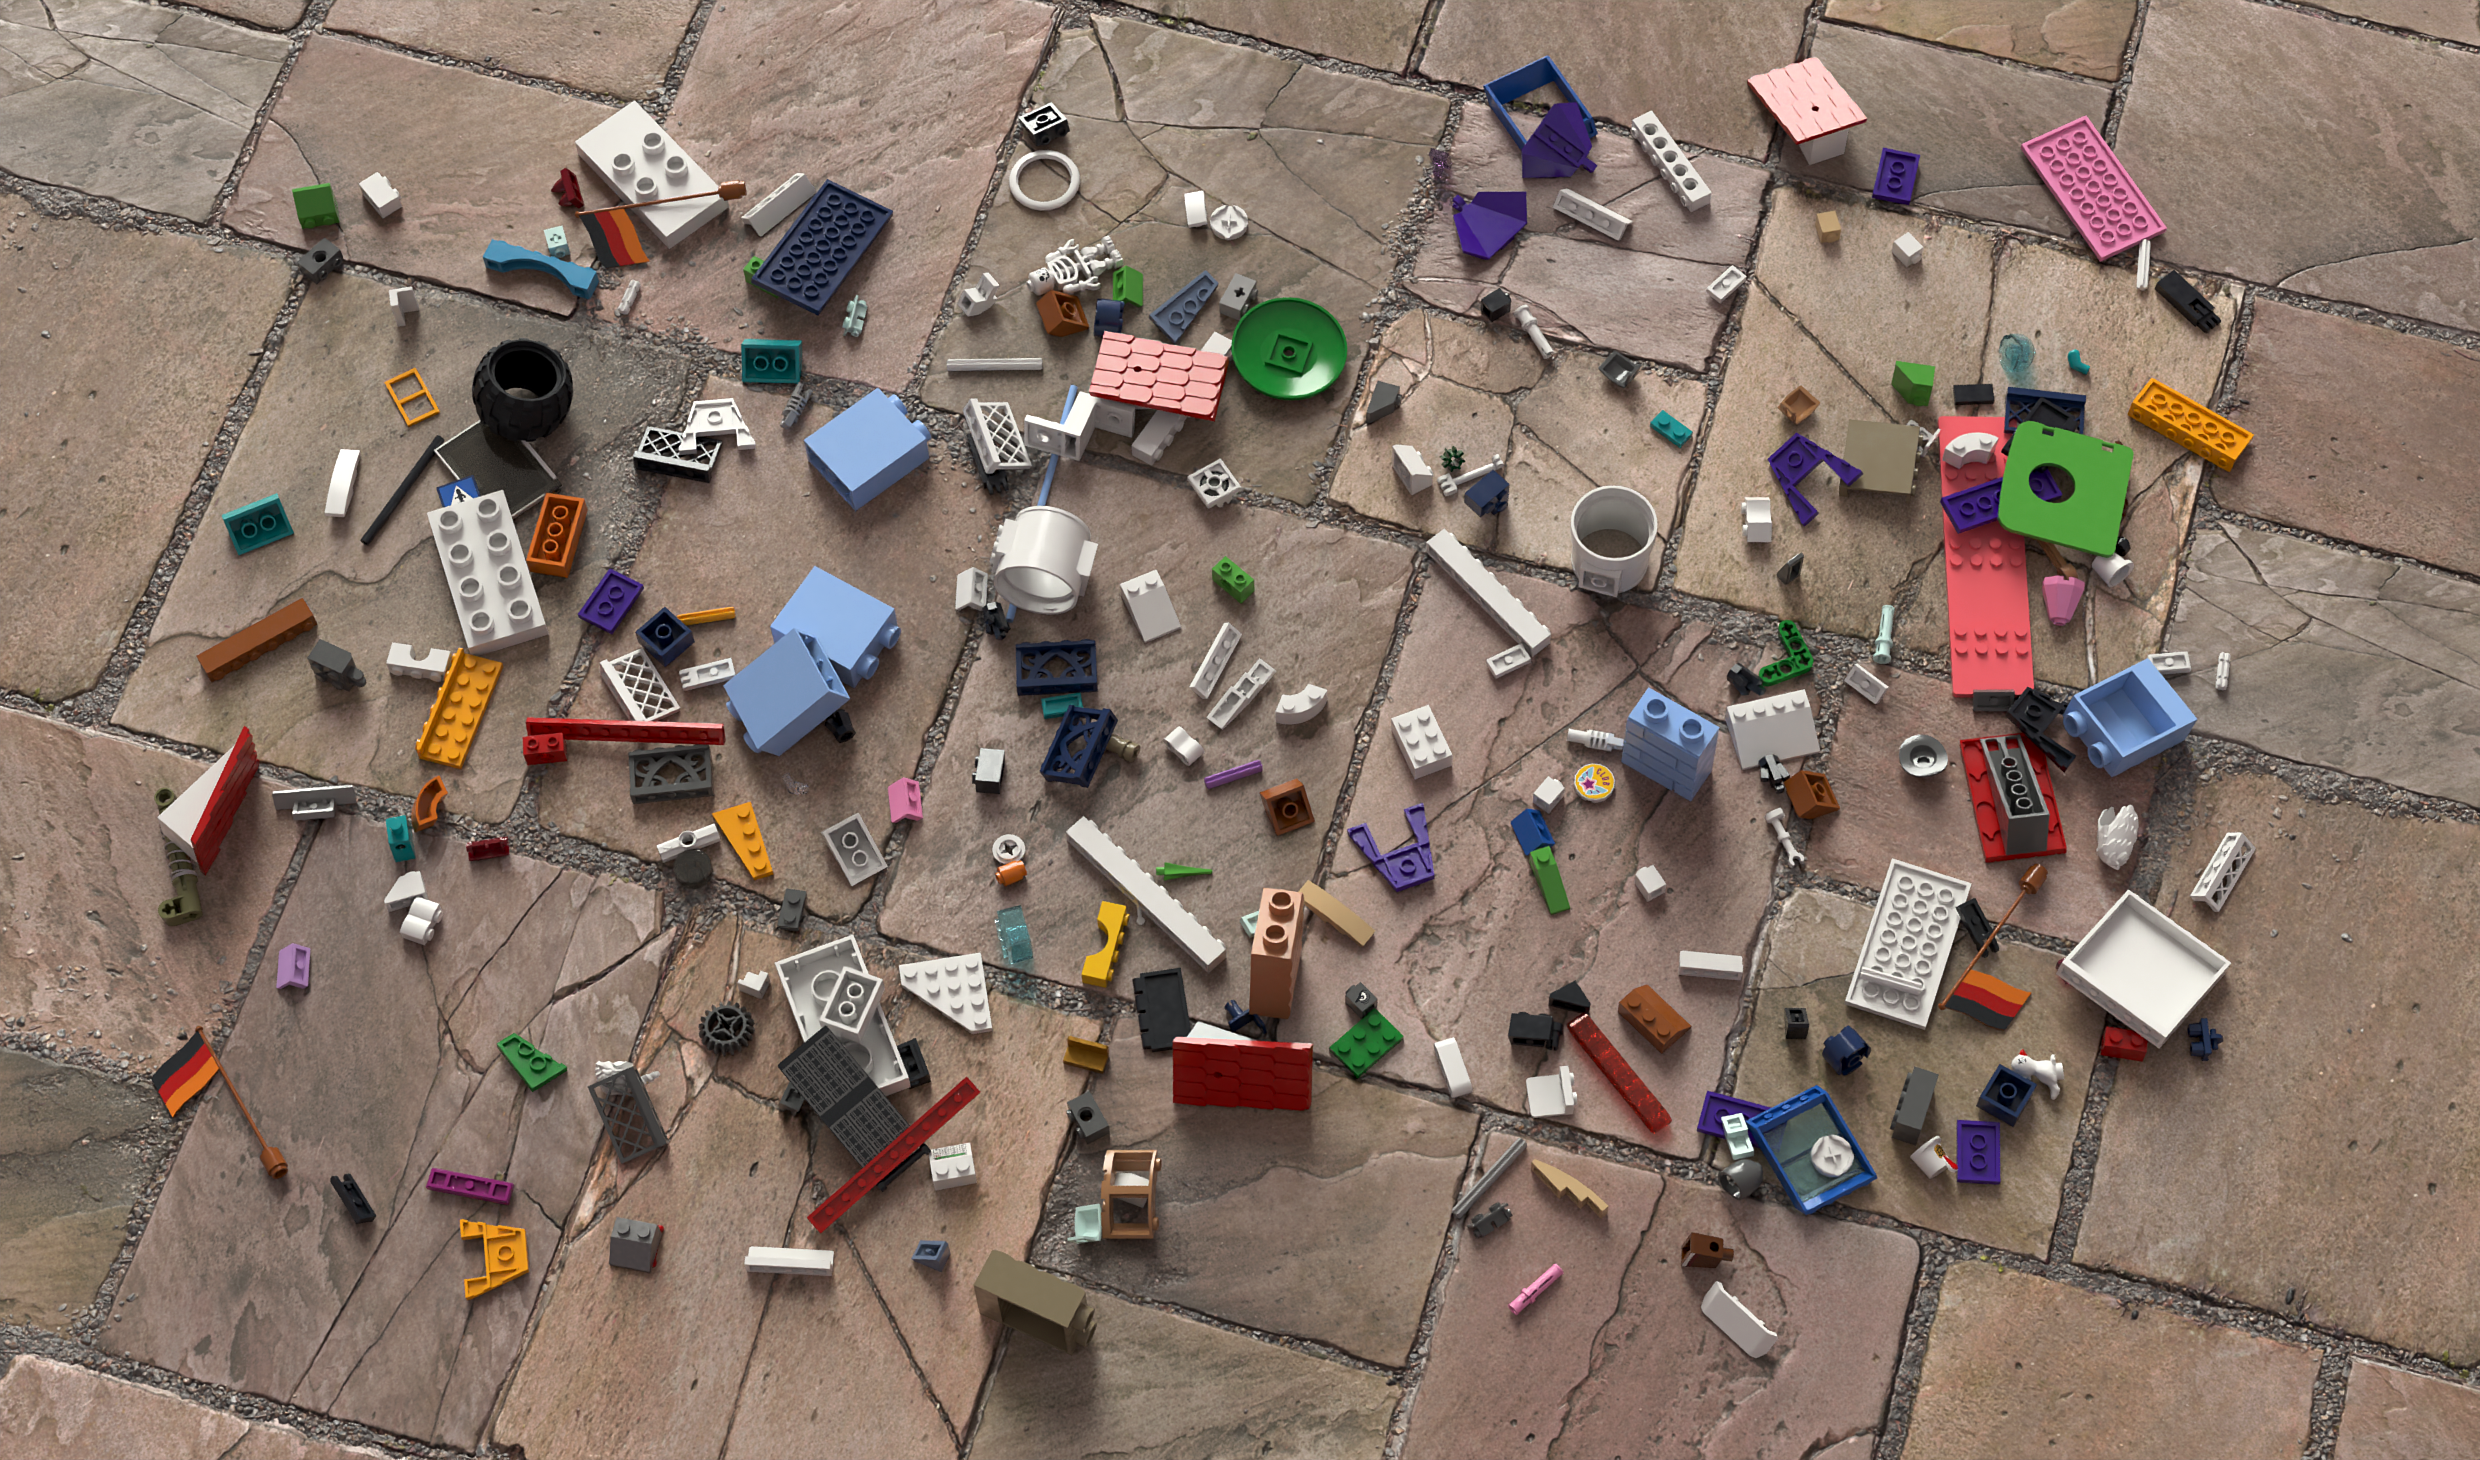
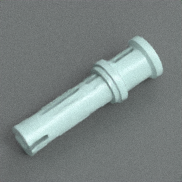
[1873,605,1895,664]

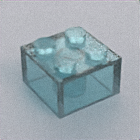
[994,905,1033,964]

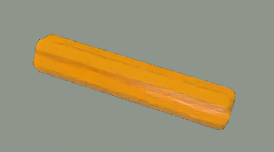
[677,607,736,625]

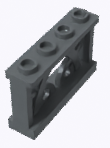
[628,744,714,804]

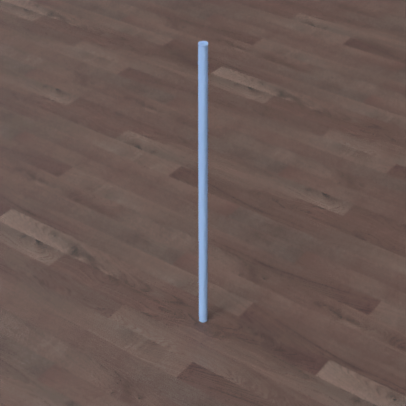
[1006,385,1078,623]

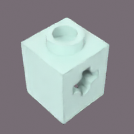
[544,226,570,258]

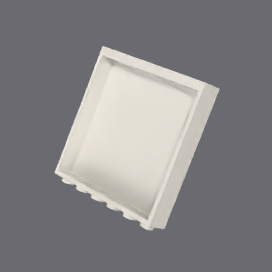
[2056,890,2231,1049]

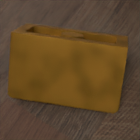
[1063,1036,1109,1074]

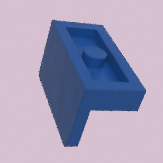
[1511,809,1555,856]

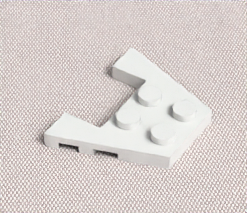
[679,398,756,455]

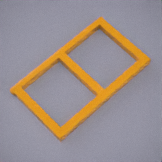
[384,368,440,427]

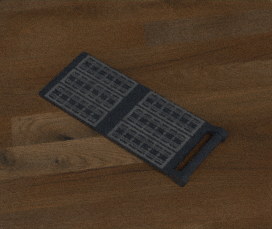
[778,1026,931,1192]

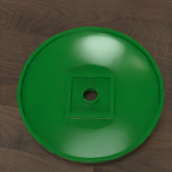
[1231,297,1347,400]

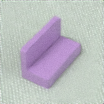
[277,943,310,989]

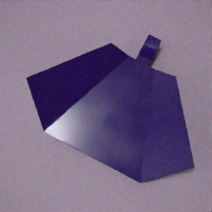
[1521,102,1598,178]
[1452,191,1527,260]

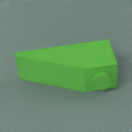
[1529,846,1570,915]

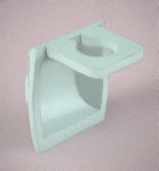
[1067,1204,1102,1244]

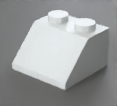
[1392,445,1434,495]

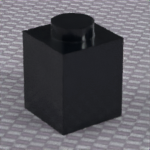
[1480,288,1512,322]

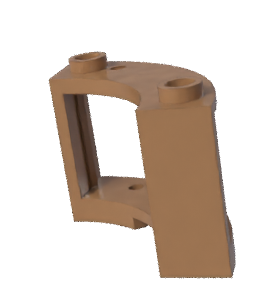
[1101,1150,1162,1239]

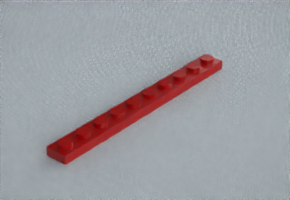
[525,717,726,745]
[806,1077,981,1234]

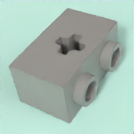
[1219,273,1258,321]

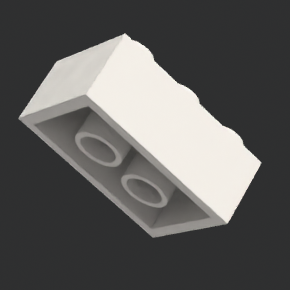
[1391,705,1452,779]
[819,966,885,1043]

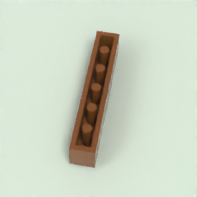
[196,598,317,683]

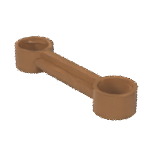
[2032,538,2078,581]

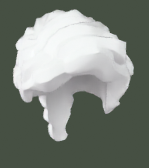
[595,1061,660,1095]

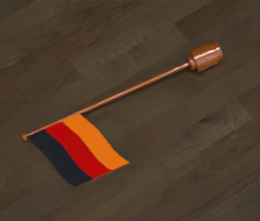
[575,179,747,269]
[1938,863,2048,1030]
[151,1026,288,1179]

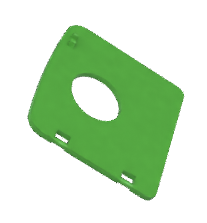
[1998,421,2134,558]

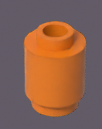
[995,860,1027,887]

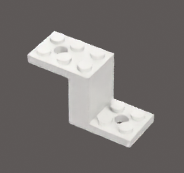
[1024,392,1135,461]

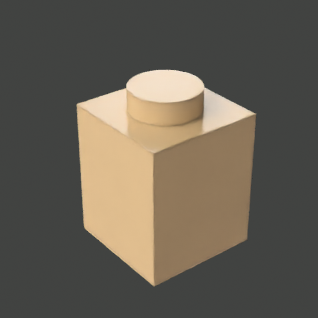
[1815,211,1841,243]

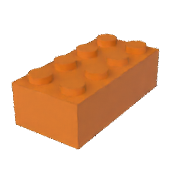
[526,493,588,578]

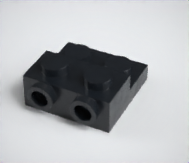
[1018,102,1070,147]

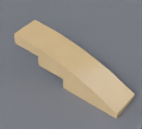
[1298,880,1375,947]
[1531,1159,1609,1218]

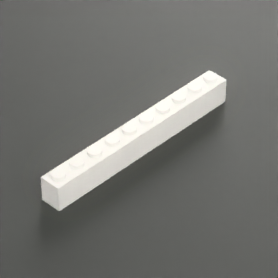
[1066,816,1226,974]

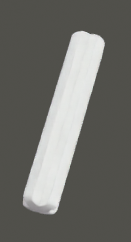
[2137,239,2151,291]
[1860,967,1922,995]

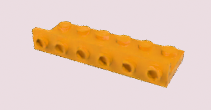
[2127,378,2254,472]
[415,647,504,769]

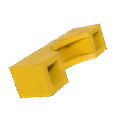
[1081,901,1130,988]

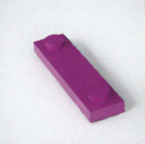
[426,1168,514,1205]

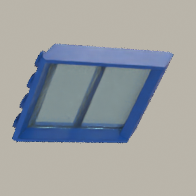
[1745,1085,1877,1215]

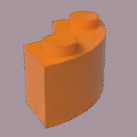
[411,775,448,833]

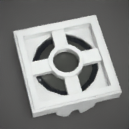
[1187,458,1242,509]

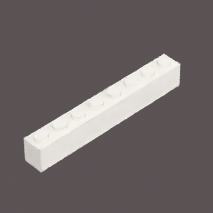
[1132,332,1233,466]
[1426,529,1551,657]

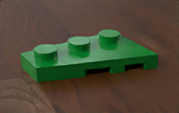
[497,1033,567,1092]

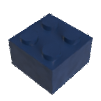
[635,607,695,667]
[1976,1064,2037,1127]

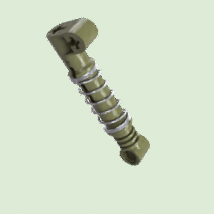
[154,788,203,926]

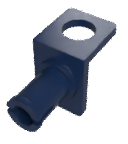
[1224,1000,1267,1034]

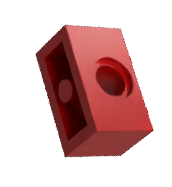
[522,733,567,765]

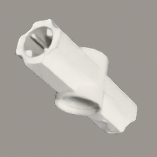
[657,824,721,863]

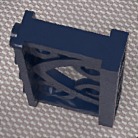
[1015,639,1098,696]
[1040,705,1118,788]

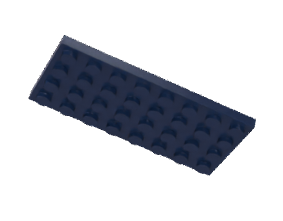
[751,179,893,316]

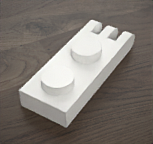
[679,658,736,691]

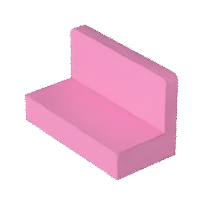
[888,777,923,823]

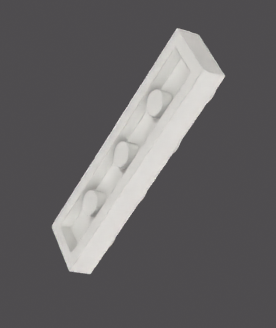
[1190,622,1242,699]

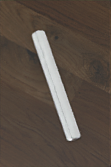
[947,358,1043,371]

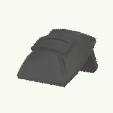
[1598,350,1642,388]

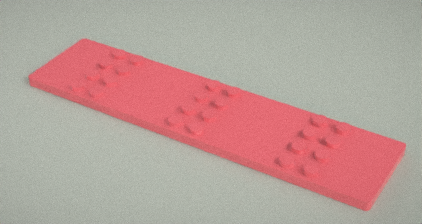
[1937,416,2034,698]

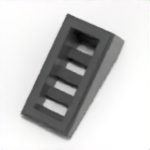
[1776,552,1804,585]

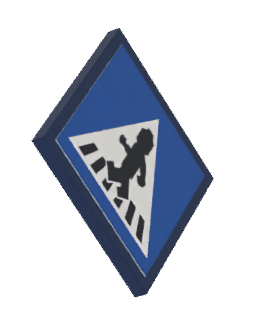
[436,475,481,508]

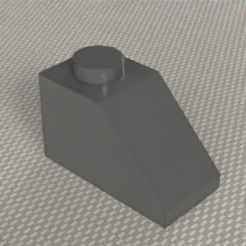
[1366,381,1402,423]

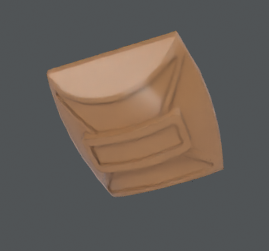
[1778,385,1820,425]

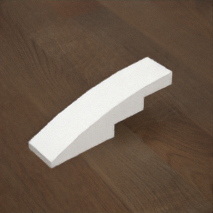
[325,449,361,517]
[1207,658,1276,730]

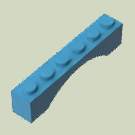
[483,239,599,300]

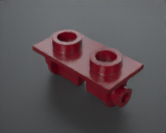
[466,836,510,861]

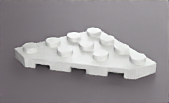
[899,953,992,1034]

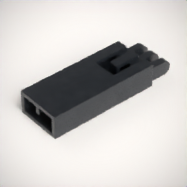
[2155,270,2221,333]
[966,428,1009,496]

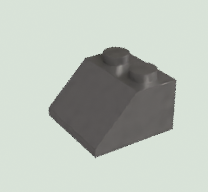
[609,1217,662,1273]

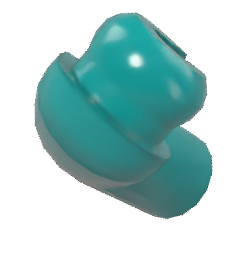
[2067,349,2091,375]

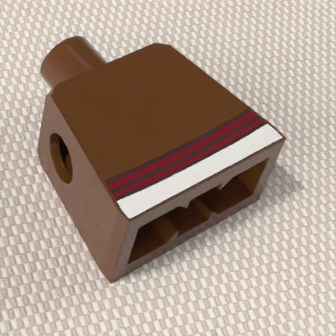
[1681,1232,1734,1268]

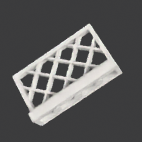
[963,399,1032,474]
[600,648,680,722]

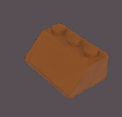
[1618,984,1692,1054]

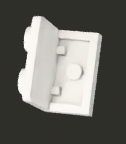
[1526,1066,1577,1118]

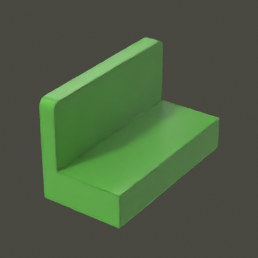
[1113,265,1143,307]

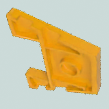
[460,1219,529,1300]

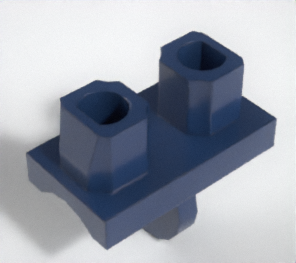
[2187,1018,2223,1061]

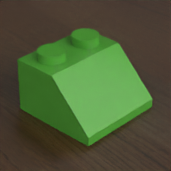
[292,183,340,229]
[1891,361,1935,406]

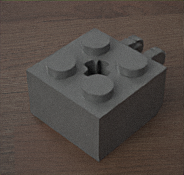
[307,639,367,692]

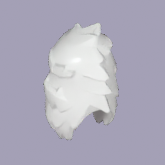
[2096,805,2139,870]

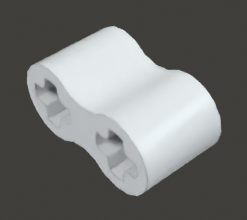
[1163,727,1204,766]

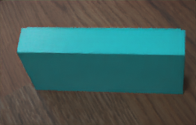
[1041,692,1083,719]

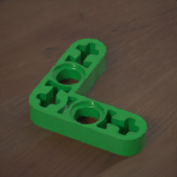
[1759,620,1813,687]

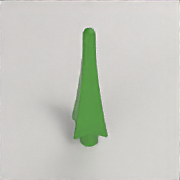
[1156,862,1213,881]

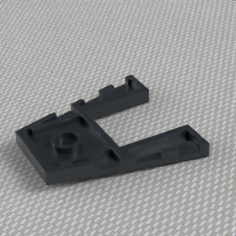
[2006,687,2076,773]

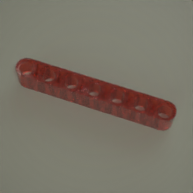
[1566,1012,1672,1134]

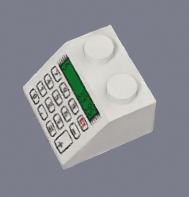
[929,1143,977,1191]

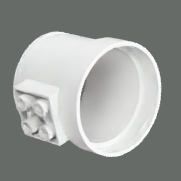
[1570,486,1657,597]
[990,506,1098,615]

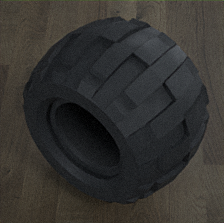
[472,338,574,442]

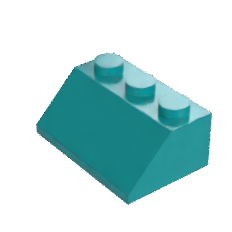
[741,339,802,383]
[222,493,294,556]

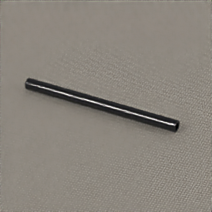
[360,435,445,546]

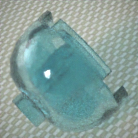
[1999,334,2036,372]

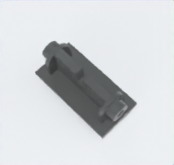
[1467,1202,1513,1238]

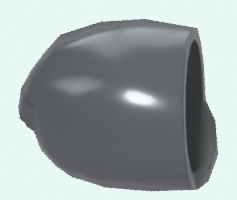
[1718,1159,1763,1200]

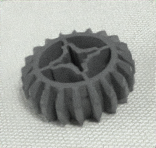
[698,1001,755,1057]

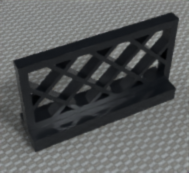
[633,426,723,483]

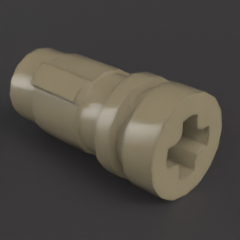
[1106,733,1140,763]

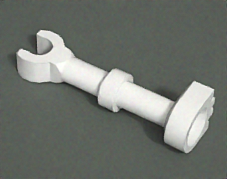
[1764,807,1804,868]

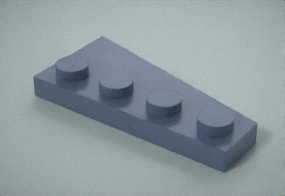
[1149,270,1219,345]

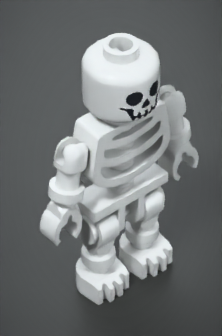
[1026,235,1123,296]

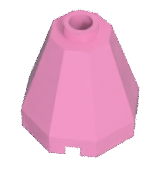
[2042,576,2085,626]

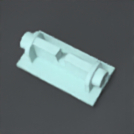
[842,295,868,337]

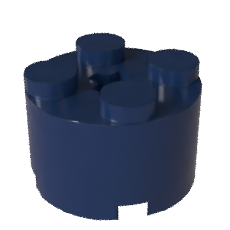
[1093,298,1124,338]
[1822,1025,1871,1076]

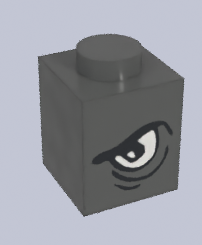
[1345,982,1378,1019]

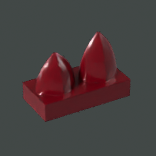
[551,168,584,209]

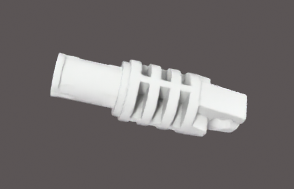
[1567,729,1624,751]

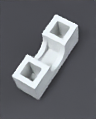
[386,642,452,682]

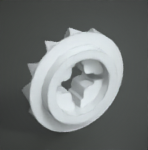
[992,834,1025,864]

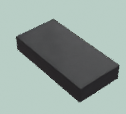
[1953,384,1995,405]

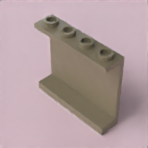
[1839,419,1923,504]

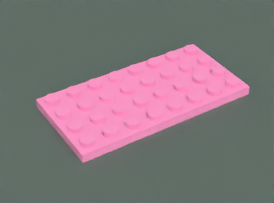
[2020,116,2167,262]

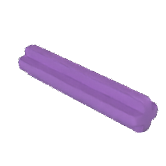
[1204,760,1263,789]

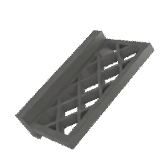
[588,1065,669,1164]

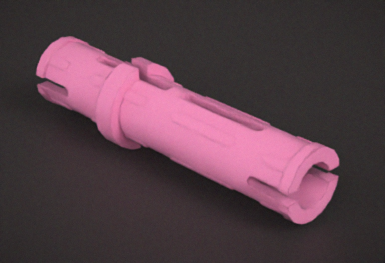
[1508,1264,1564,1315]

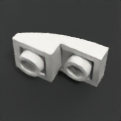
[1185,191,1207,228]

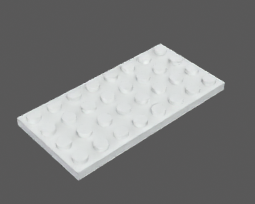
[1844,858,1972,1030]

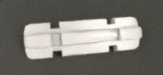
[618,280,641,315]
[2216,652,2231,690]

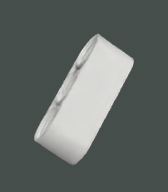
[1434,1037,1473,1098]

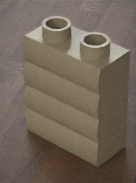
[974,1250,1097,1356]

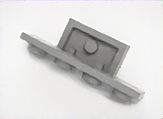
[272,785,357,820]

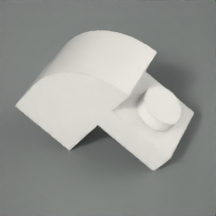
[957,273,1000,317]

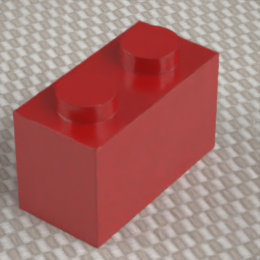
[2100,1026,2148,1062]

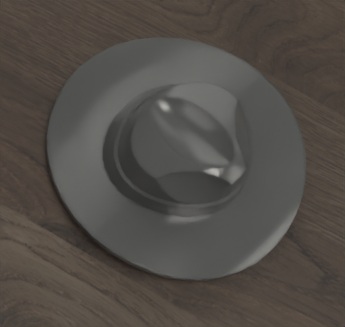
[1899,735,1948,777]

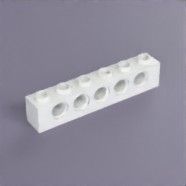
[1631,111,1712,212]

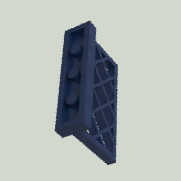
[2004,387,2086,434]

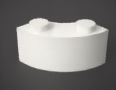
[1942,432,1999,469]
[1741,497,1772,542]
[1276,684,1327,724]

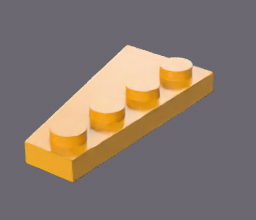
[712,801,774,880]

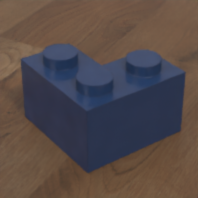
[1464,470,1510,518]

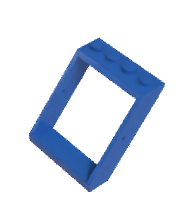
[1483,55,1598,150]

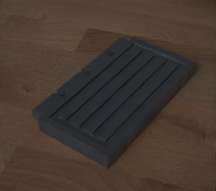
[2001,396,2079,473]
[1132,967,1191,1052]

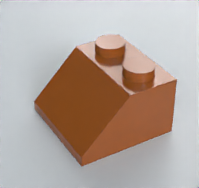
[1036,290,1089,337]
[1784,770,1840,819]
[1260,778,1315,836]

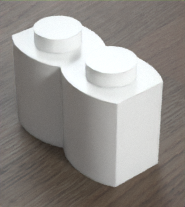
[400,897,443,945]

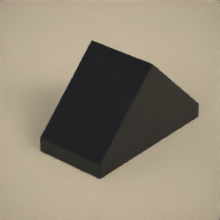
[1548,980,1591,1015]
[1784,1008,1809,1039]

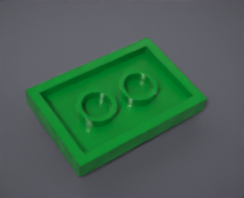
[1329,1008,1404,1078]

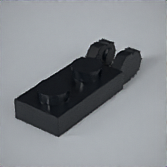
[1955,898,2000,958]

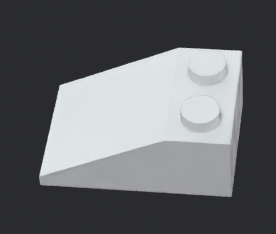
[1120,570,1181,643]
[821,813,888,886]

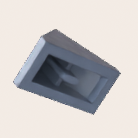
[911,1240,951,1272]

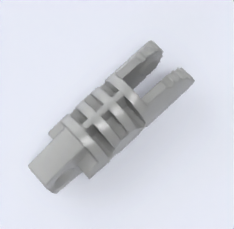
[780,382,813,429]

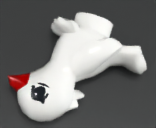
[2011,1049,2064,1100]

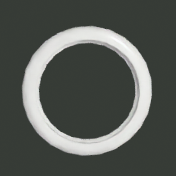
[1009,150,1080,211]

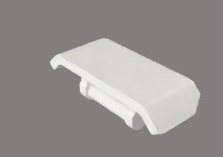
[1701,1281,1778,1358]

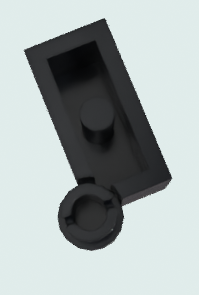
[1508,1012,1564,1051]

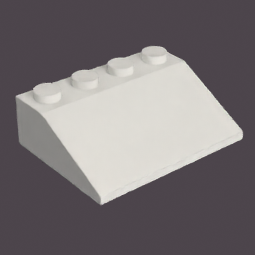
[1725,689,1820,770]

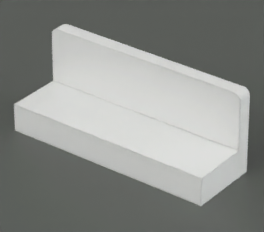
[1678,951,1743,981]

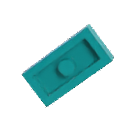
[1650,410,1693,448]

